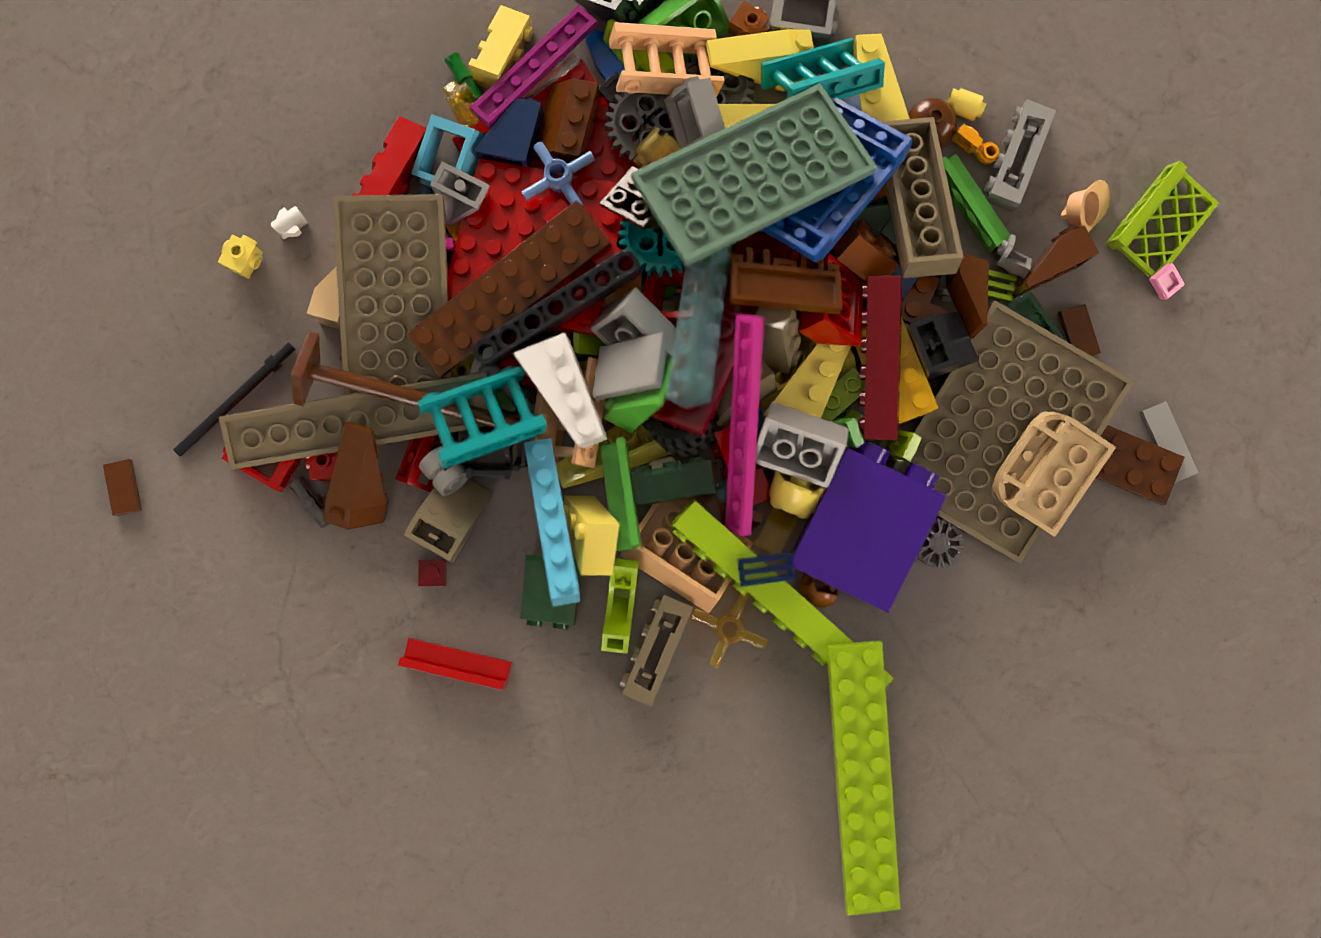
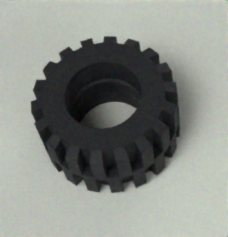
[645,409,719,457]

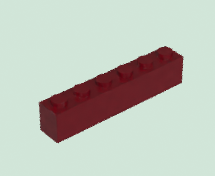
[859,276,903,441]

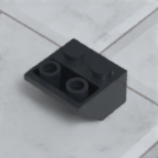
[908,311,979,380]

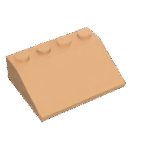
[620,490,754,614]

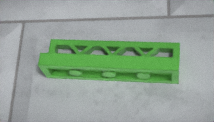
[943,154,1010,254]
[600,437,642,552]

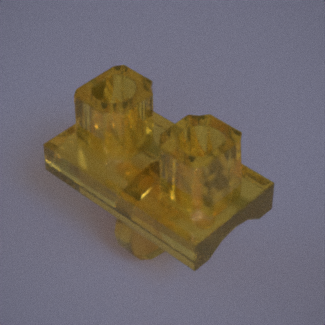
[443,80,480,127]

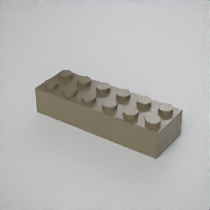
[882,117,963,278]

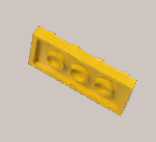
[855,319,939,424]

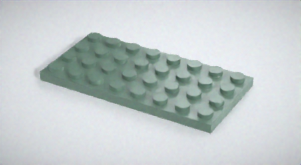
[631,83,877,267]

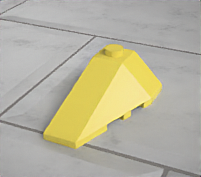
[705,29,814,92]

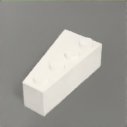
[514,333,607,449]

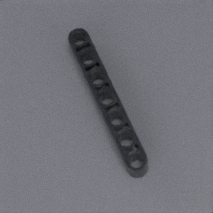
[473,251,641,367]

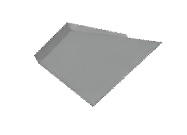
[430,161,490,226]

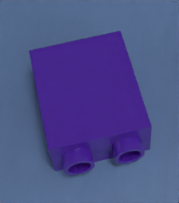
[788,439,947,613]

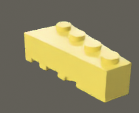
[853,34,910,122]

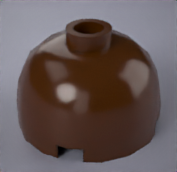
[908,98,957,149]

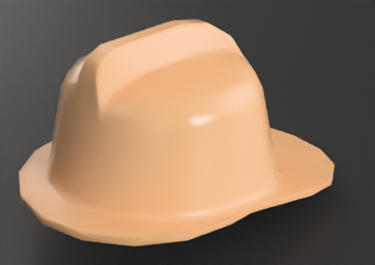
[1061,180,1110,232]

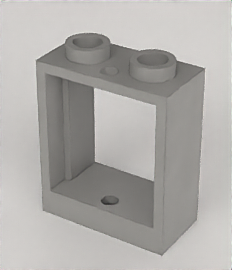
[769,0,841,45]
[664,76,725,150]

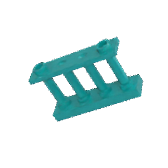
[761,38,885,100]
[418,366,547,469]

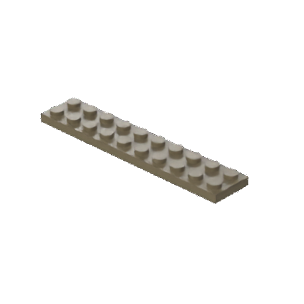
[219,371,488,470]

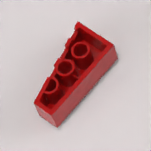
[351,116,427,196]

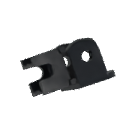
[453,418,530,479]

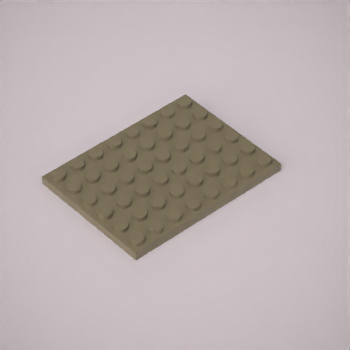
[891,300,1135,564]

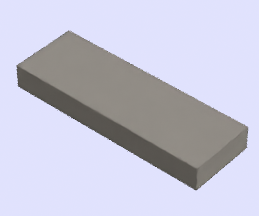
[1139,401,1199,483]

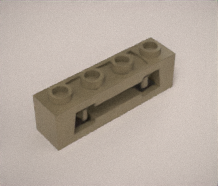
[620,594,693,707]

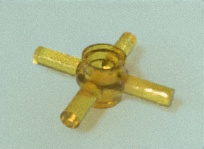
[691,592,768,668]

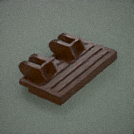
[730,247,842,314]

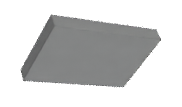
[592,332,669,400]

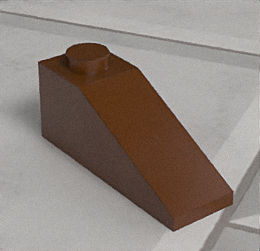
[945,252,989,339]

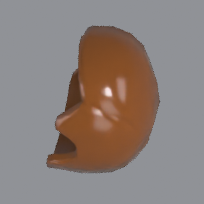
[798,572,839,608]

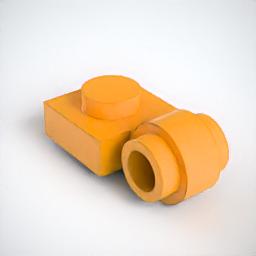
[951,124,999,165]

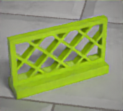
[1105,161,1219,278]

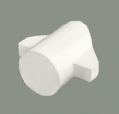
[271,206,308,239]

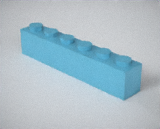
[524,438,580,607]

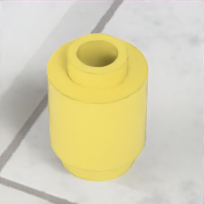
[947,88,986,121]

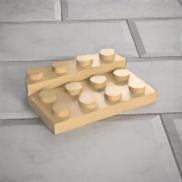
[992,411,1116,537]

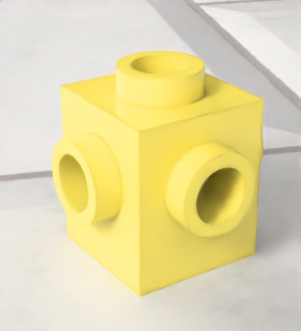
[218,234,263,279]

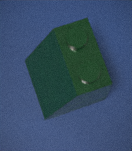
[520,554,581,630]

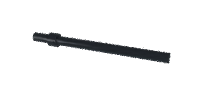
[173,342,296,457]

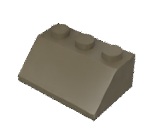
[755,307,803,375]

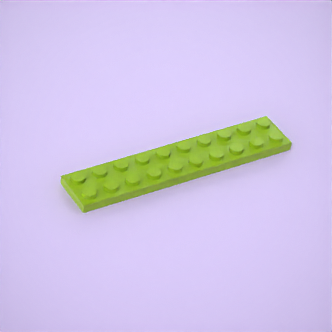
[827,640,901,916]

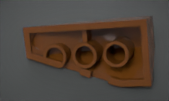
[323,421,388,530]

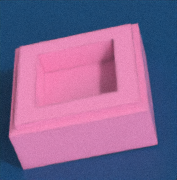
[1149,263,1185,300]

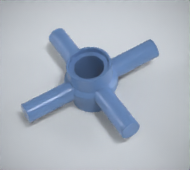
[521,142,595,206]

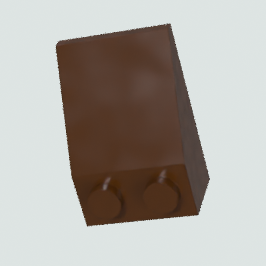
[1012,225,1099,299]

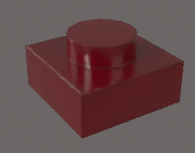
[418,560,447,586]

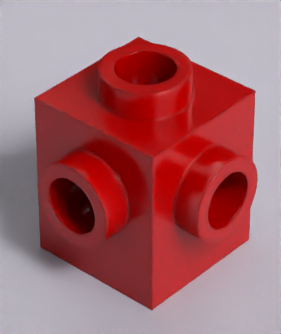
[306,452,338,482]

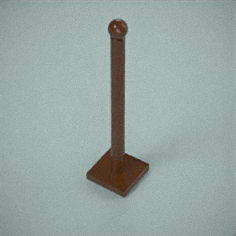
[291,331,521,428]

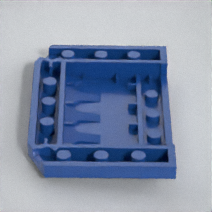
[761,97,912,262]

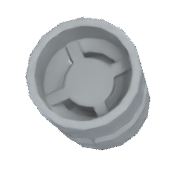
[419,446,468,496]

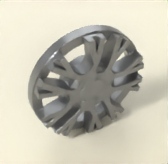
[917,519,964,568]

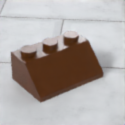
[532,78,602,169]

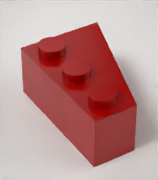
[710,427,771,507]

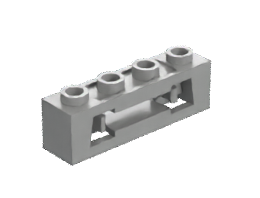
[984,99,1056,211]

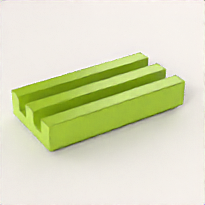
[988,270,1017,303]

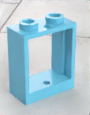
[411,114,485,187]

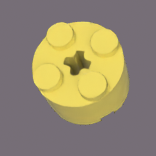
[769,471,826,519]

